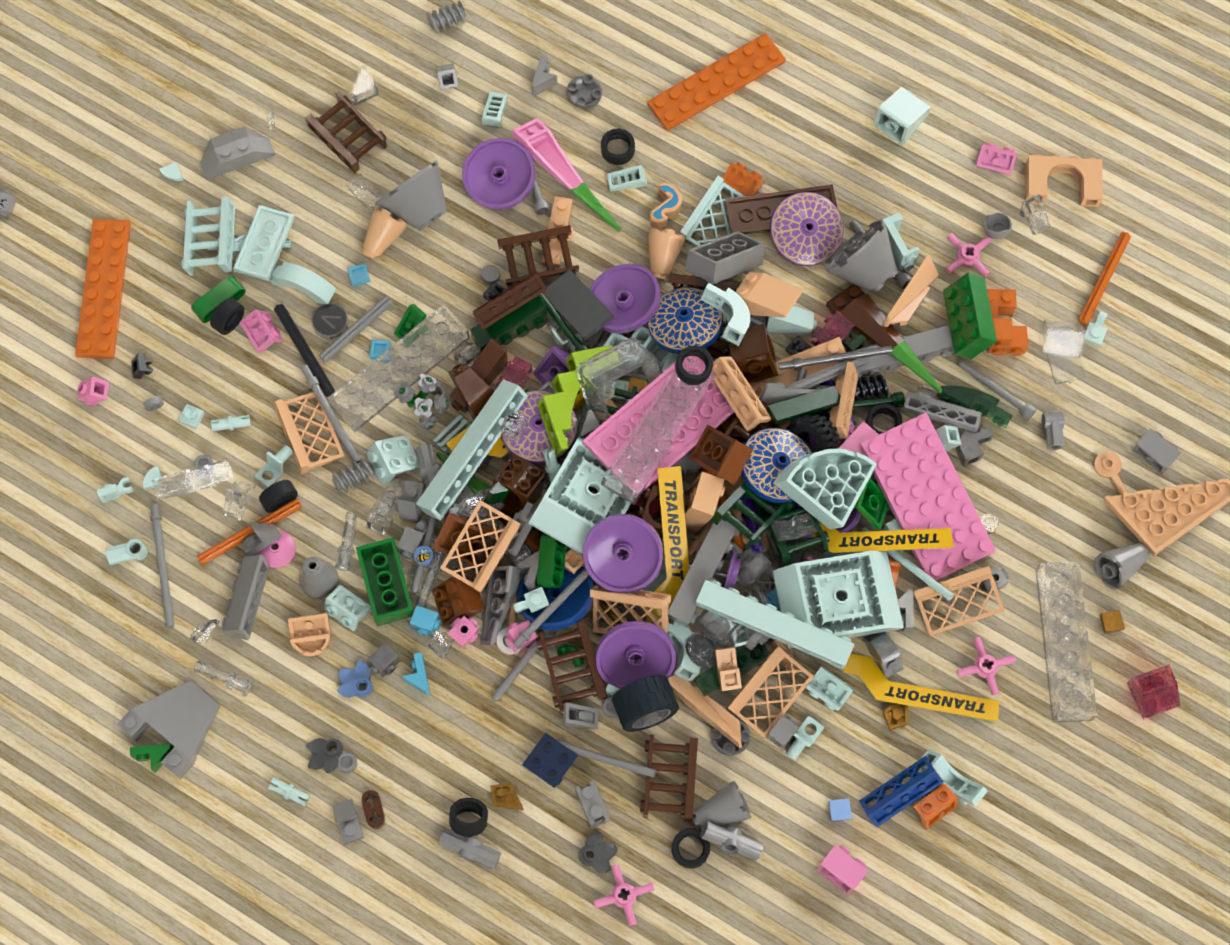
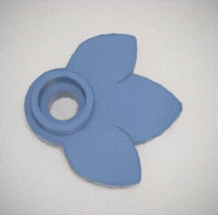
[337,660,373,698]

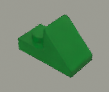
[394,304,427,345]
[130,743,174,773]

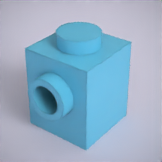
[409,605,442,636]

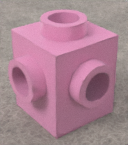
[77,377,109,406]
[448,616,479,648]

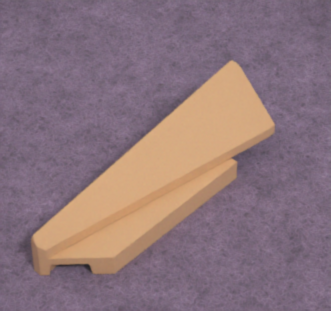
[883,255,939,327]
[668,675,742,748]

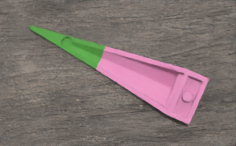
[511,118,621,232]

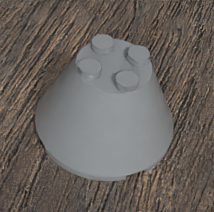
[375,161,447,231]
[825,220,898,291]

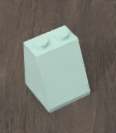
[874,87,931,146]

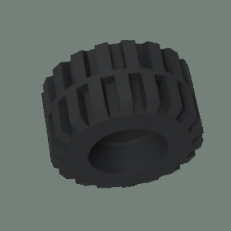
[789,415,840,453]

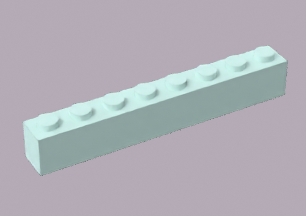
[416,380,528,520]
[696,580,855,669]

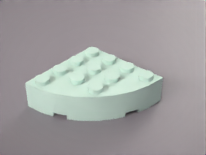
[773,448,877,529]

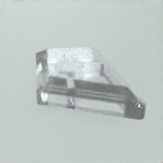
[190,619,220,644]

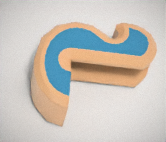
[650,183,682,229]

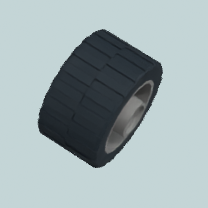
[612,675,679,732]

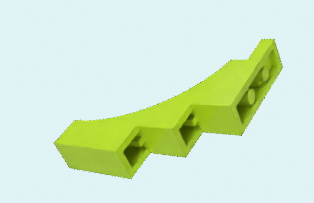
[537,345,618,456]

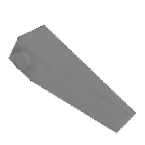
[480,566,520,645]

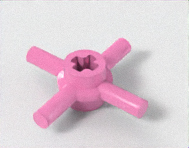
[945,233,991,277]
[957,637,1016,696]
[593,864,655,927]

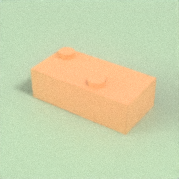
[684,472,725,535]

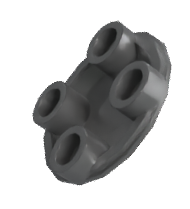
[567,74,602,109]
[710,716,750,756]

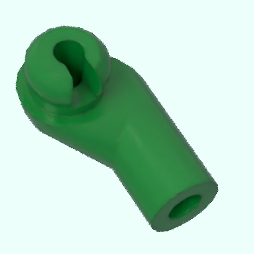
[557,644,584,668]

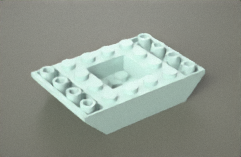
[528,436,634,555]
[772,551,904,648]

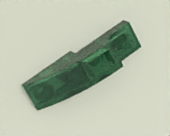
[936,386,1013,428]
[694,643,770,696]

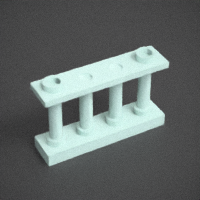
[181,197,236,276]

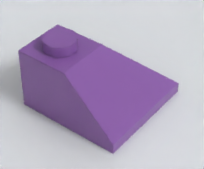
[533,347,570,385]

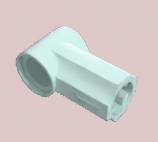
[106,539,148,565]

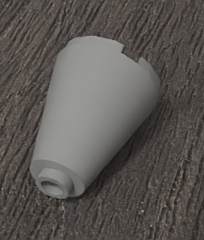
[1094,543,1150,589]
[299,557,339,598]
[693,781,752,828]

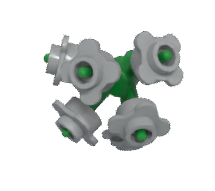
[394,373,450,430]

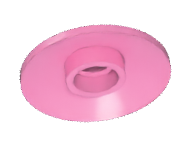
[257,531,296,568]

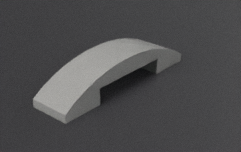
[760,383,831,404]

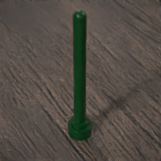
[540,293,590,352]
[818,392,905,412]

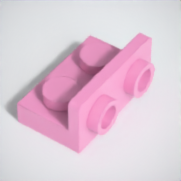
[976,142,1017,175]
[240,309,283,353]

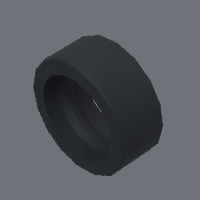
[601,128,635,165]
[210,298,245,335]
[675,346,713,385]
[865,404,903,435]
[259,480,298,513]
[449,797,488,837]
[671,828,710,869]

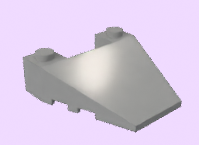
[117,680,220,779]

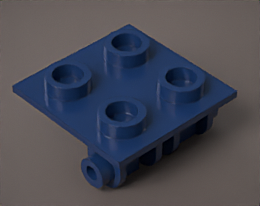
[522,733,578,788]

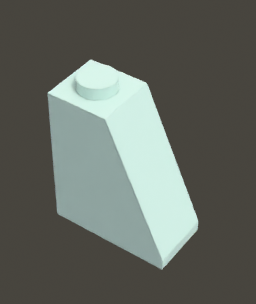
[767,306,817,337]

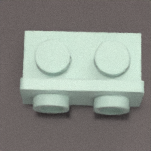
[323,585,371,631]

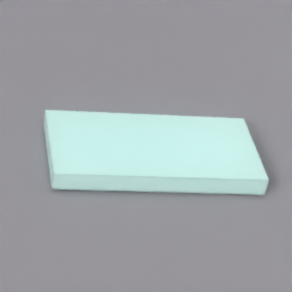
[233,205,295,281]

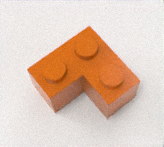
[987,289,1017,318]
[987,318,1028,356]

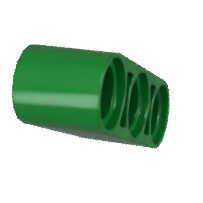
[191,276,246,323]
[537,533,566,588]

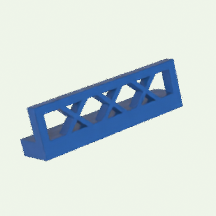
[859,756,944,827]

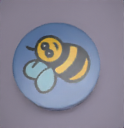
[414,546,434,566]

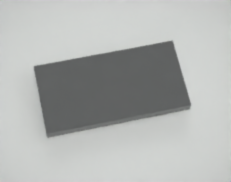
[543,269,614,341]

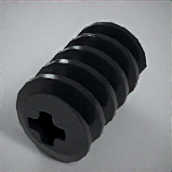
[854,374,888,401]

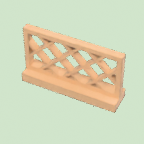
[275,392,345,475]
[440,500,521,592]
[914,566,1005,636]
[590,584,671,634]
[726,646,814,738]

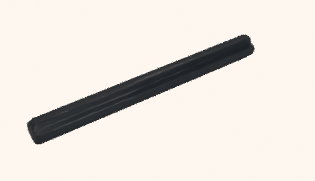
[274,304,335,397]

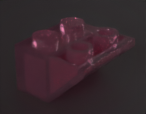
[1127,665,1180,719]

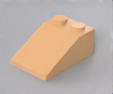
[736,272,803,318]

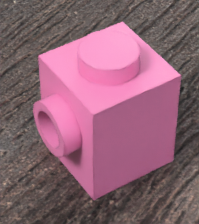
[505,620,538,653]

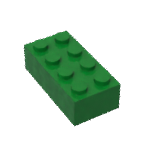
[943,272,997,359]
[356,537,414,626]

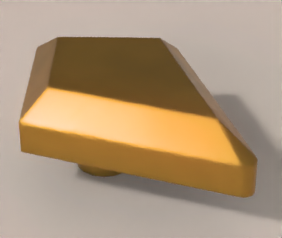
[883,703,909,731]
[490,782,524,811]

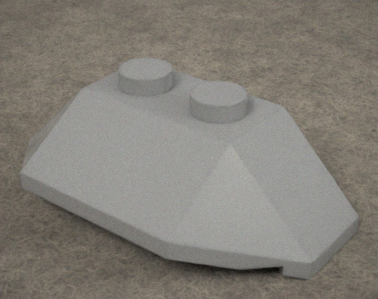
[200,126,275,180]

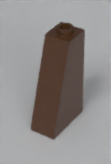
[449,339,508,413]
[448,363,494,420]

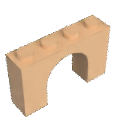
[1025,154,1103,207]

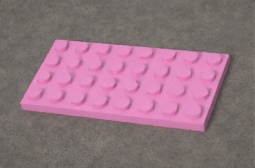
[582,356,735,499]
[859,413,996,581]

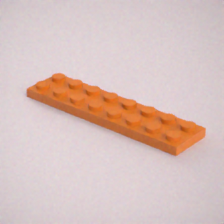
[647,33,786,131]
[75,219,131,359]

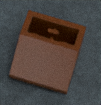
[432,573,485,626]

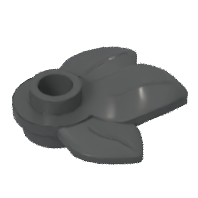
[306,738,343,773]
[578,832,618,873]

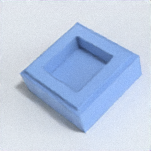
[829,799,852,822]

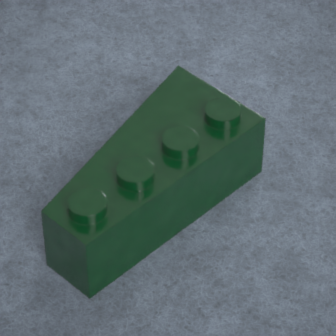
[470,295,548,353]

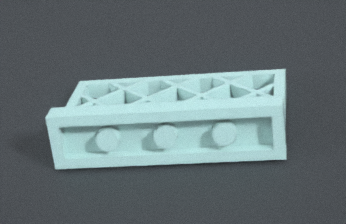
[679,176,745,247]

